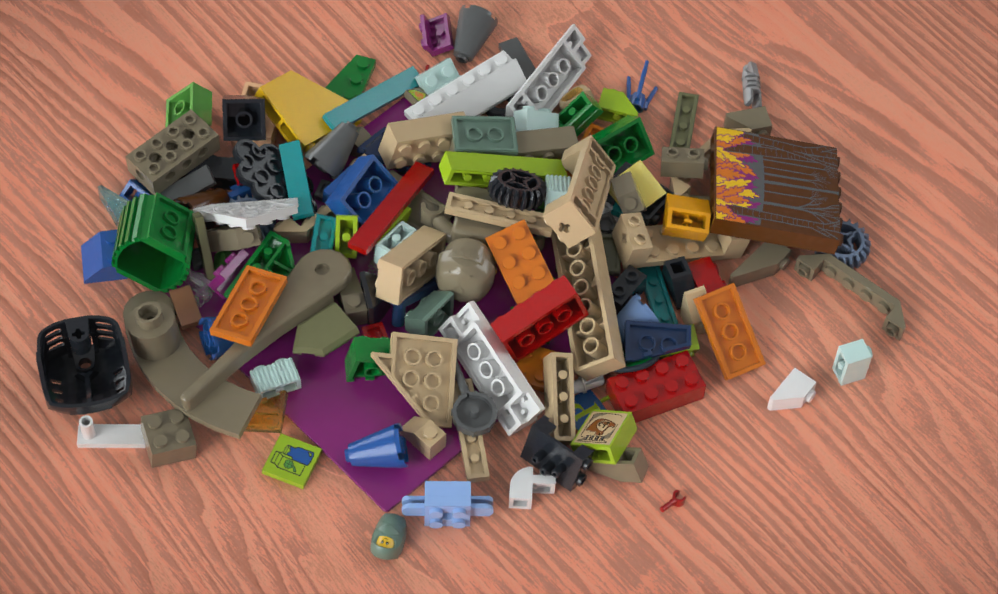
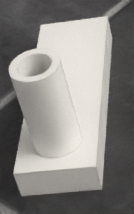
[77,415,146,448]

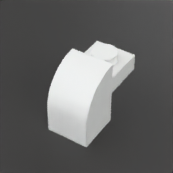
[509,467,556,509]

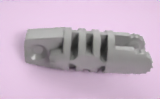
[742,61,762,108]

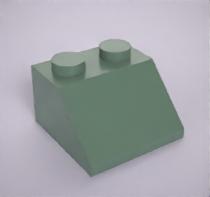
[405,290,454,336]

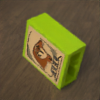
[570,409,637,465]

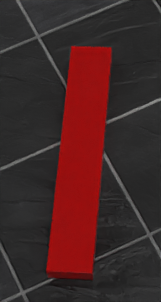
[348,161,434,256]

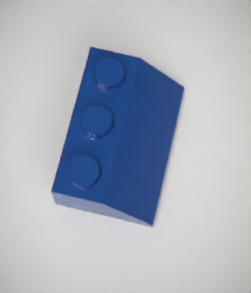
[325,154,398,228]

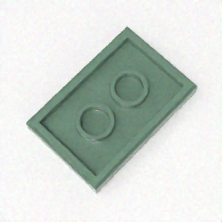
[451,116,518,156]

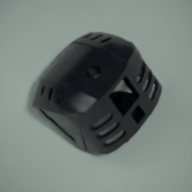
[36,315,133,415]

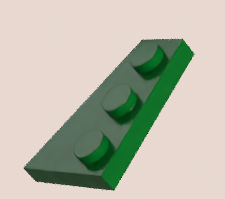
[325,55,376,100]

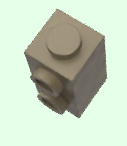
[661,147,708,179]

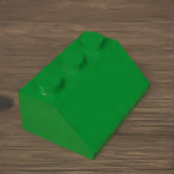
[592,115,655,173]

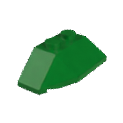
[224,231,295,298]

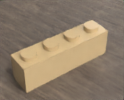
[543,352,576,446]

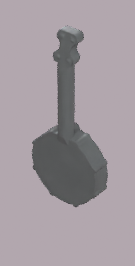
[451,358,498,437]

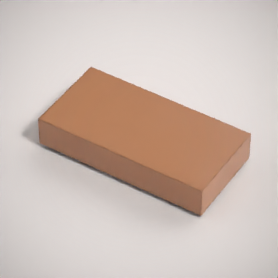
[169,285,202,330]

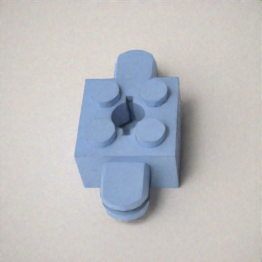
[402,481,494,529]

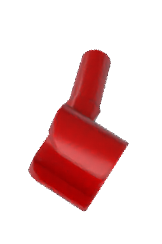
[660,490,686,512]

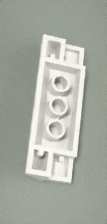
[505,24,592,117]
[404,50,527,120]
[439,301,545,436]

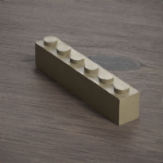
[449,126,578,159]

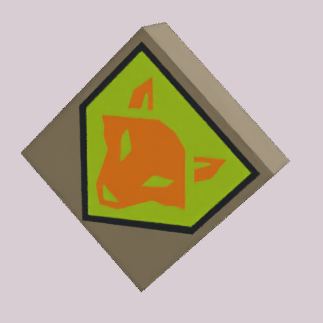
[403,87,428,105]

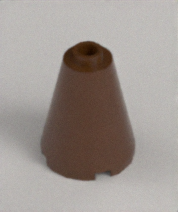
[173,188,230,227]

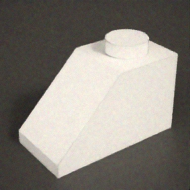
[767,368,816,411]

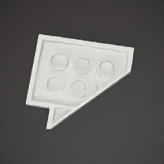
[193,198,299,230]

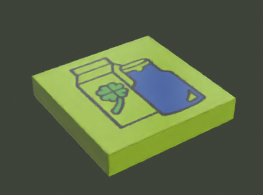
[262,433,322,490]

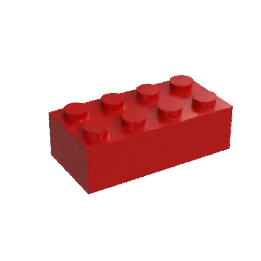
[490,275,589,363]
[605,350,706,423]

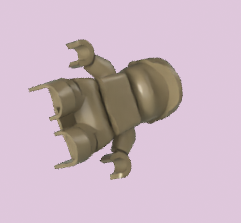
[420,185,546,303]

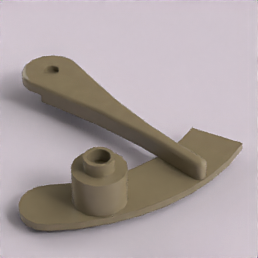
[123,249,353,439]

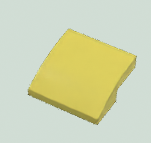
[609,160,666,209]

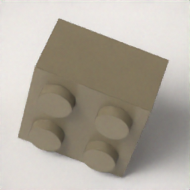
[141,409,197,468]

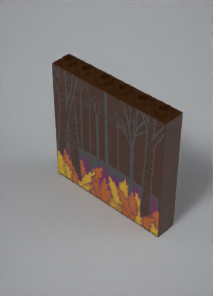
[709,126,843,255]

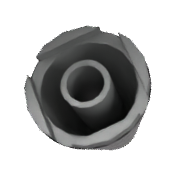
[453,5,498,63]
[303,121,359,180]

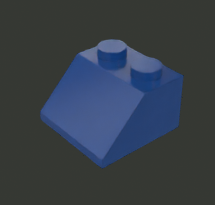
[81,230,128,284]

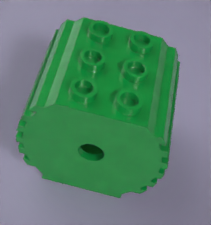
[111,192,196,293]

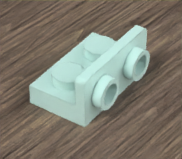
[414,58,462,96]

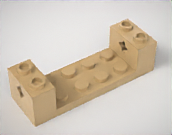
[542,135,616,248]
[612,212,750,269]

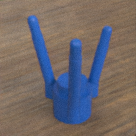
[627,60,658,113]

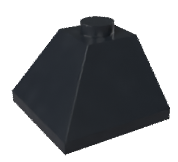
[222,95,266,141]
[360,271,391,325]

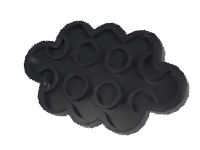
[232,139,317,221]

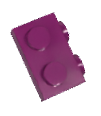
[419,13,454,57]
[208,248,249,299]

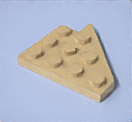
[371,332,458,428]

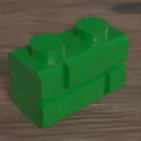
[559,91,604,137]

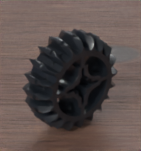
[488,168,547,211]

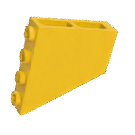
[254,70,363,153]

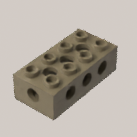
[125,109,220,195]

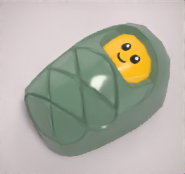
[370,513,407,560]

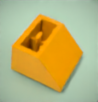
[662,193,711,242]

